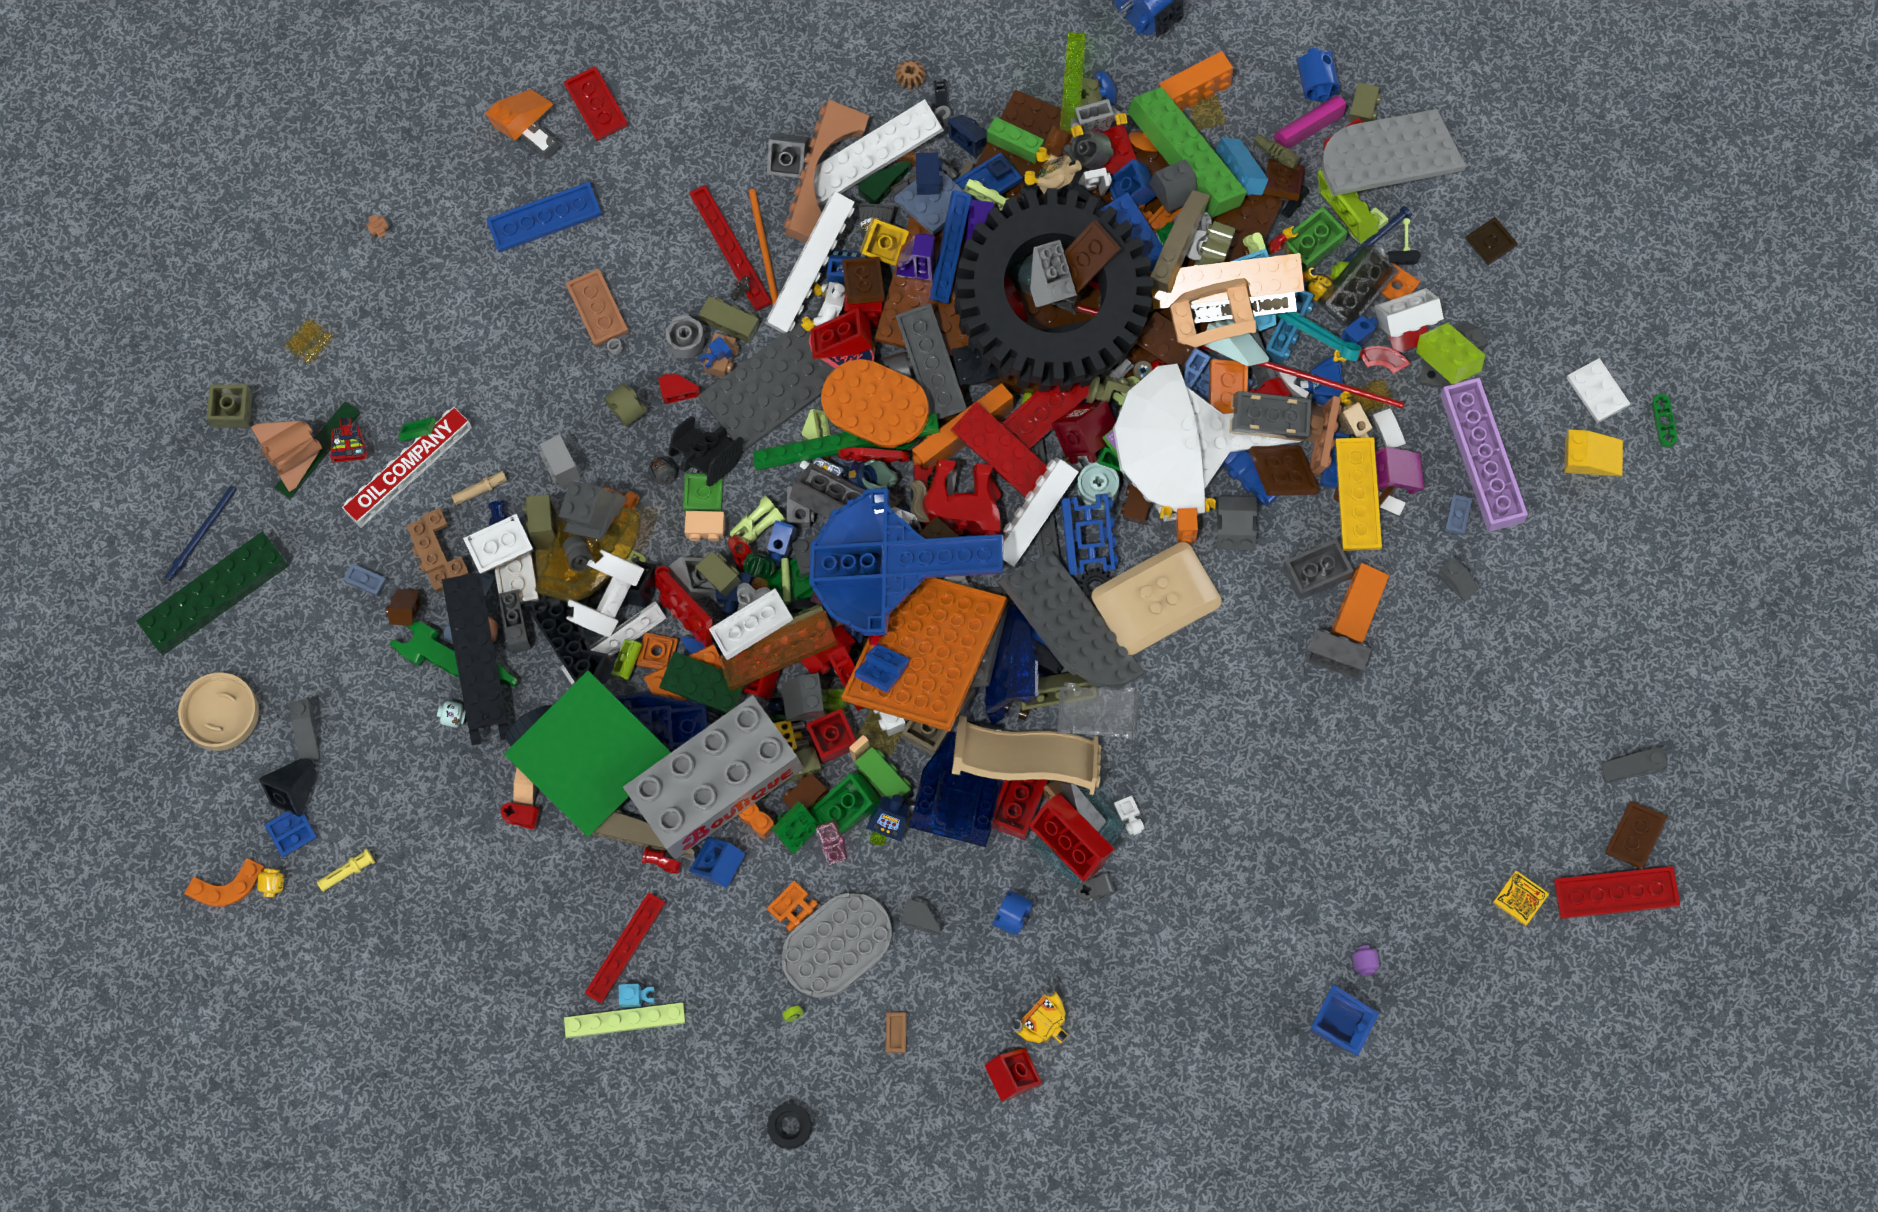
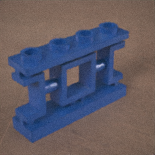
[1061,493,1118,575]

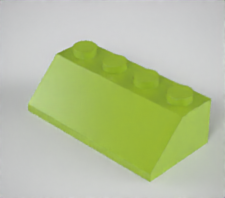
[1318,170,1379,243]

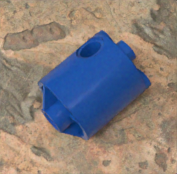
[1297,48,1340,102]

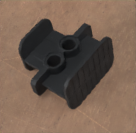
[668,416,744,487]

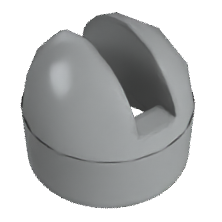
[607,338,623,355]

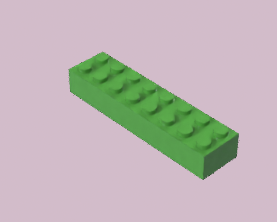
[1127,87,1247,217]

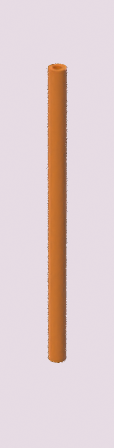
[748,189,778,306]

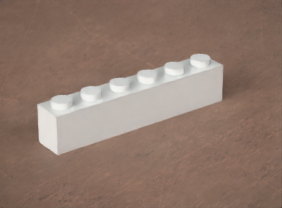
[1003,457,1078,567]

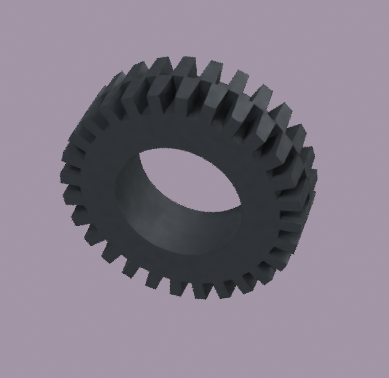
[954,188,1154,392]

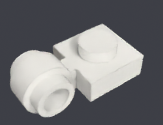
[1114,796,1144,835]

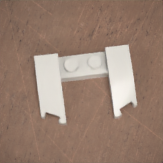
[567,550,644,638]

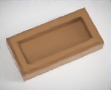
[886,1012,907,1053]

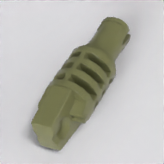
[1254,134,1299,168]

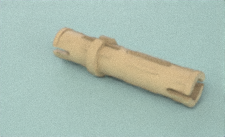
[451,471,507,506]

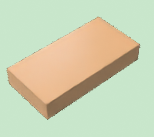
[849,735,870,761]

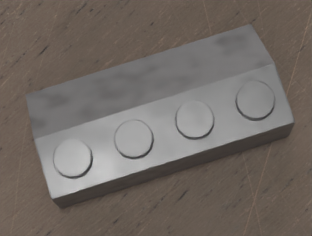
[789,463,865,519]

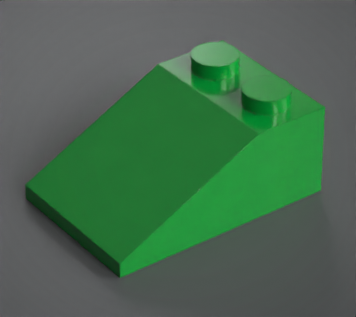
[810,773,881,841]

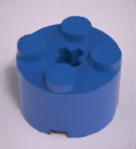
[992,889,1033,935]

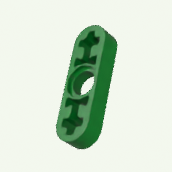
[1652,394,1678,448]

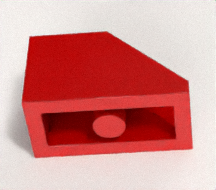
[658,373,700,405]

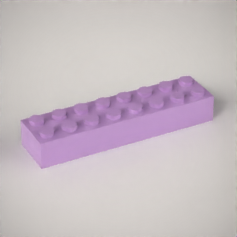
[1440,377,1528,532]

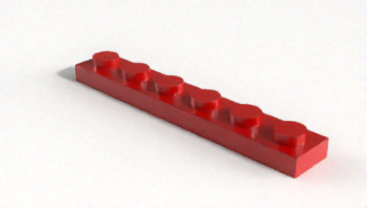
[584,892,666,1004]

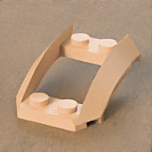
[1169,278,1256,348]

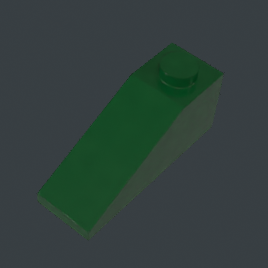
[858,160,911,205]

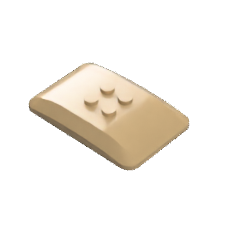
[1091,542,1222,655]

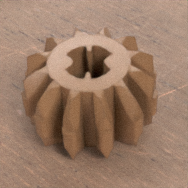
[895,58,926,90]

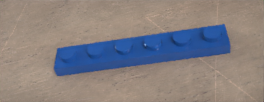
[929,190,972,304]

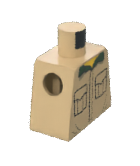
[1336,402,1372,438]

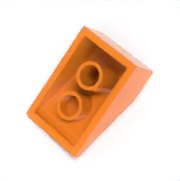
[485,89,553,141]

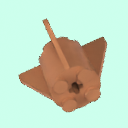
[250,421,322,492]

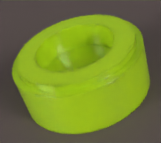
[782,1006,803,1022]

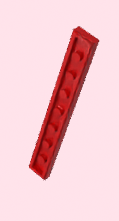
[689,185,772,312]

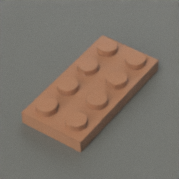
[565,269,629,347]
[1309,396,1342,478]

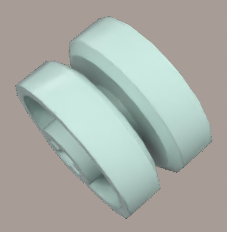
[1078,463,1119,510]

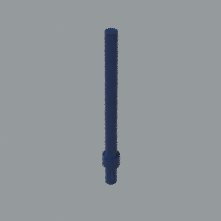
[165,486,237,581]

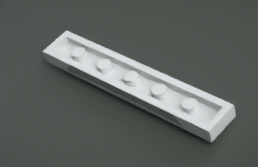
[560,601,666,684]

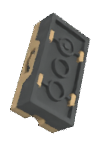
[1229,391,1311,441]

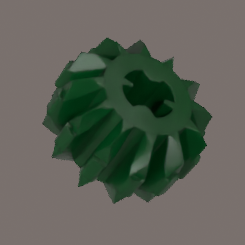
[743,552,776,579]

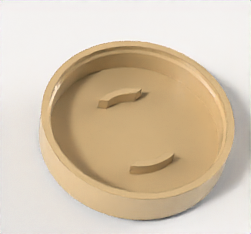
[178,672,259,751]

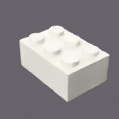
[1374,288,1444,337]

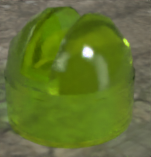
[870,831,886,846]

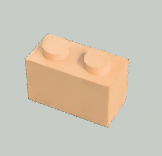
[685,511,725,542]

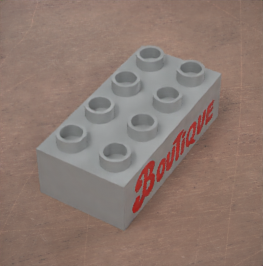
[623,695,803,860]

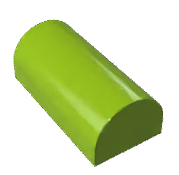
[611,639,642,681]

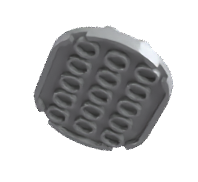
[782,893,892,998]

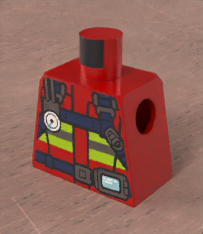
[330,418,368,463]

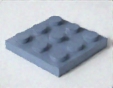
[894,171,973,235]

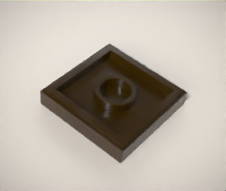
[1465,217,1518,266]

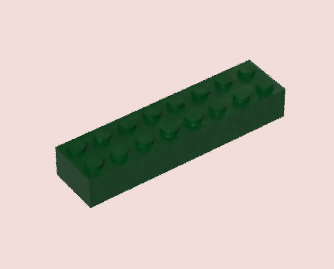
[136,531,289,656]

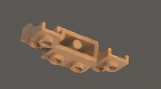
[407,508,469,594]

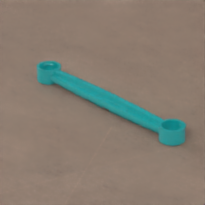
[1276,311,1362,361]

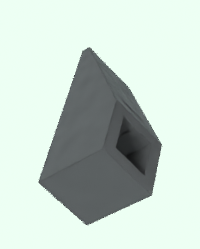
[498,589,531,654]

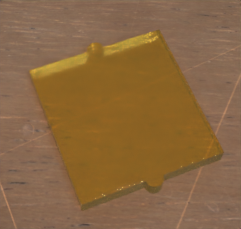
[1190,95,1226,130]

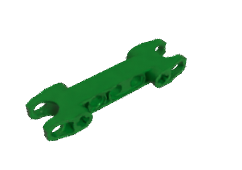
[389,621,519,707]

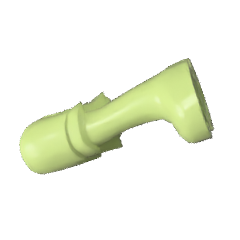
[730,496,787,547]

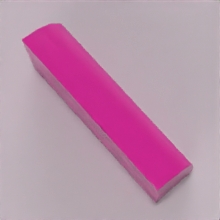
[1273,96,1347,149]

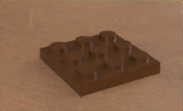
[1249,446,1319,496]

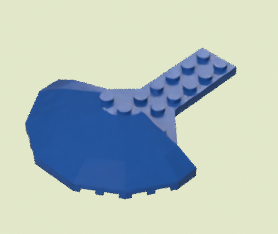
[809,488,1003,636]

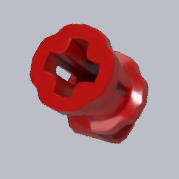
[642,847,681,874]

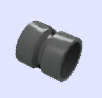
[563,535,594,572]

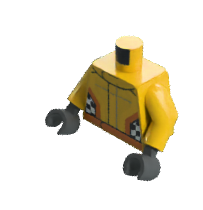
[1008,981,1069,1044]

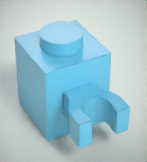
[619,984,655,1009]

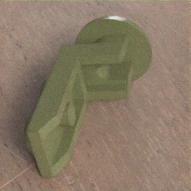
[1087,376,1138,404]

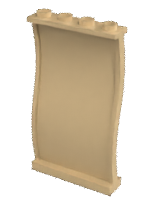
[952,716,1101,795]

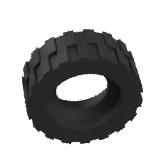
[767,1103,812,1150]

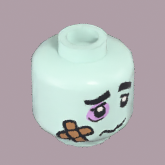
[437,701,466,728]

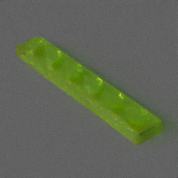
[1060,32,1086,134]

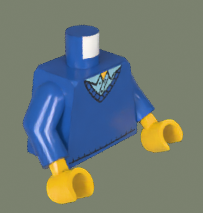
[1299,350,1352,406]

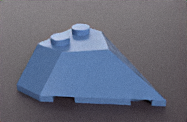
[1184,348,1253,403]

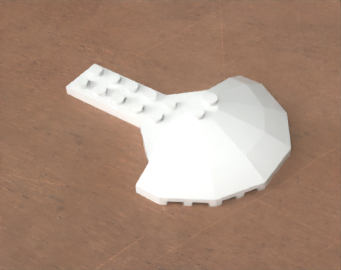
[1113,364,1301,514]

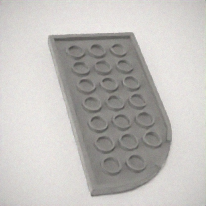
[1321,109,1466,196]

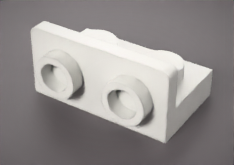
[1079,168,1111,195]

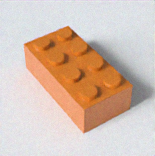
[1158,51,1233,111]

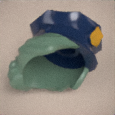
[847,459,898,490]

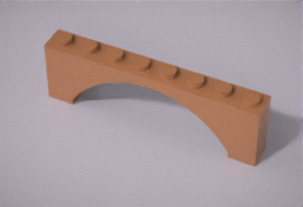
[783,100,869,243]

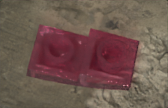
[816,819,848,865]

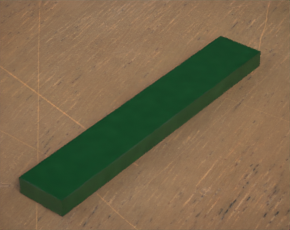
[274,402,361,499]

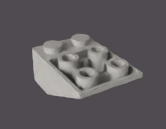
[1030,240,1077,307]

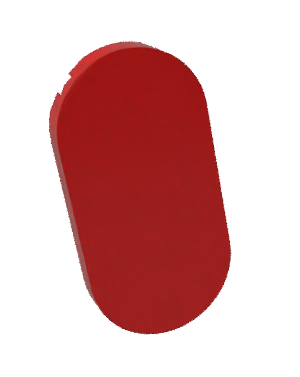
[838,448,910,463]

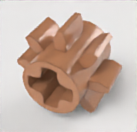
[366,214,389,238]

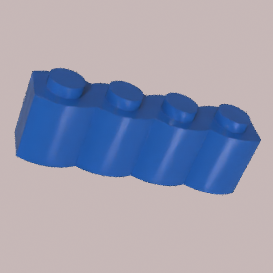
[1220,451,1279,507]

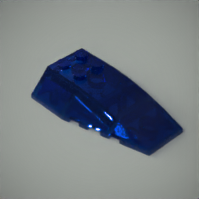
[984,604,1038,724]

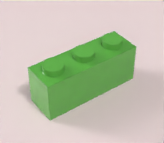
[987,117,1044,164]
[854,747,911,800]

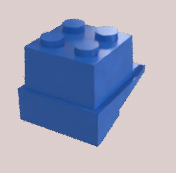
[1310,985,1379,1056]

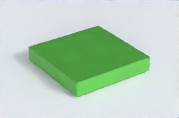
[683,473,723,511]

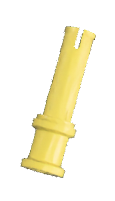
[317,848,376,892]

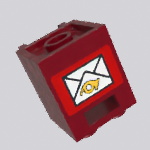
[1052,400,1116,464]

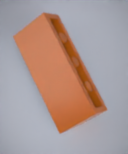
[1330,563,1389,644]

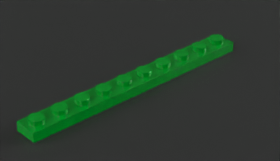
[753,413,940,471]

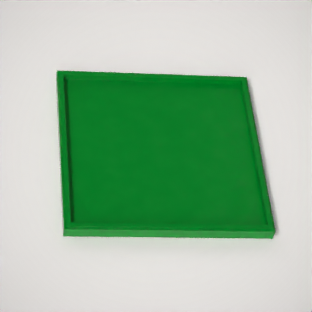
[504,671,671,837]

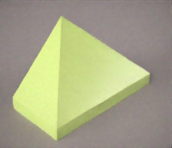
[802,409,831,440]

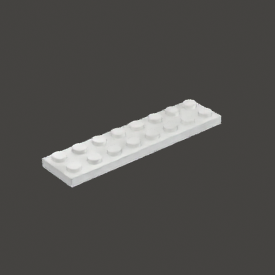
[814,99,944,207]

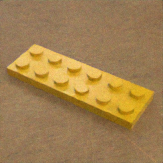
[1335,438,1382,551]

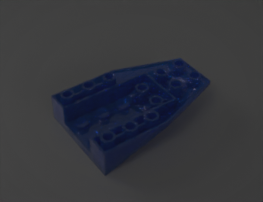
[909,732,999,847]

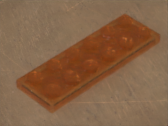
[719,610,838,691]

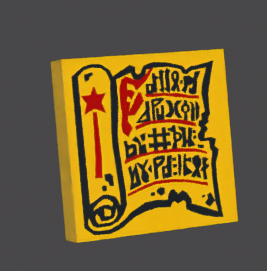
[1493,871,1549,926]

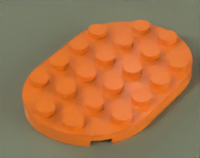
[821,359,929,448]

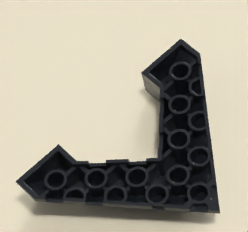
[524,561,657,684]

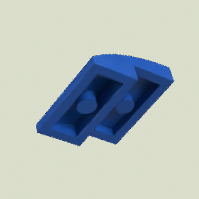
[855,644,909,693]
[264,812,317,858]

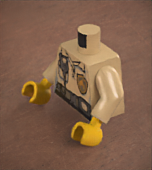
[1025,147,1082,194]

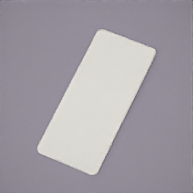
[1378,491,1405,515]

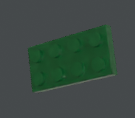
[659,651,746,714]

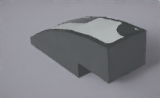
[519,123,559,160]

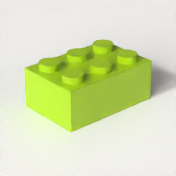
[1416,322,1485,385]

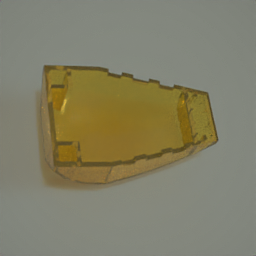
[535,507,640,602]

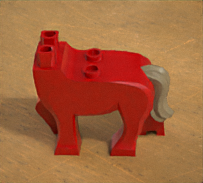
[908,459,1001,536]

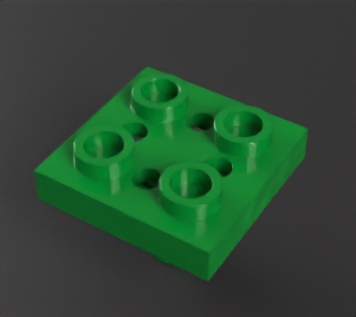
[771,801,820,854]

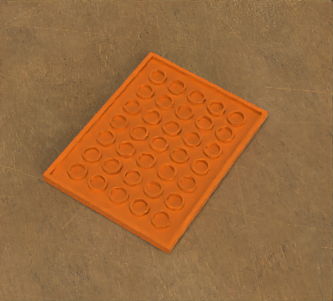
[841,578,1008,732]

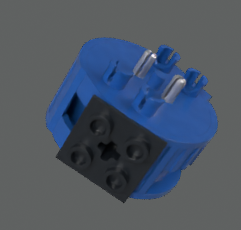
[1108,0,1184,38]

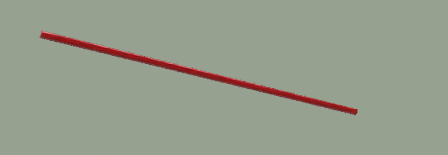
[1077,304,1404,409]

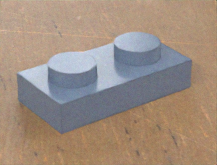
[1445,494,1472,536]
[343,564,387,597]

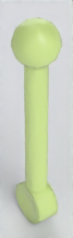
[1402,218,1410,251]

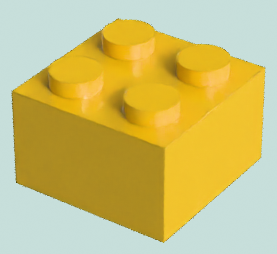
[859,217,909,266]

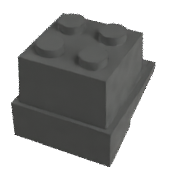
[558,481,627,541]

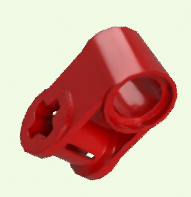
[727,535,752,572]
[500,803,540,829]

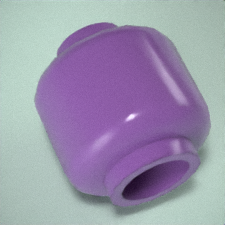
[1352,945,1380,976]

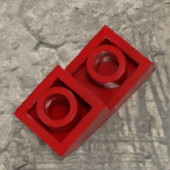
[1389,325,1429,353]

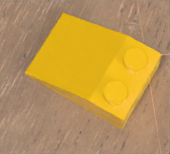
[1564,429,1623,476]

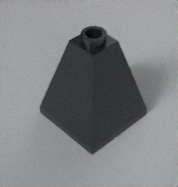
[259,759,317,817]

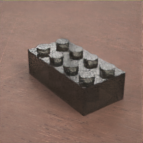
[1317,245,1399,327]

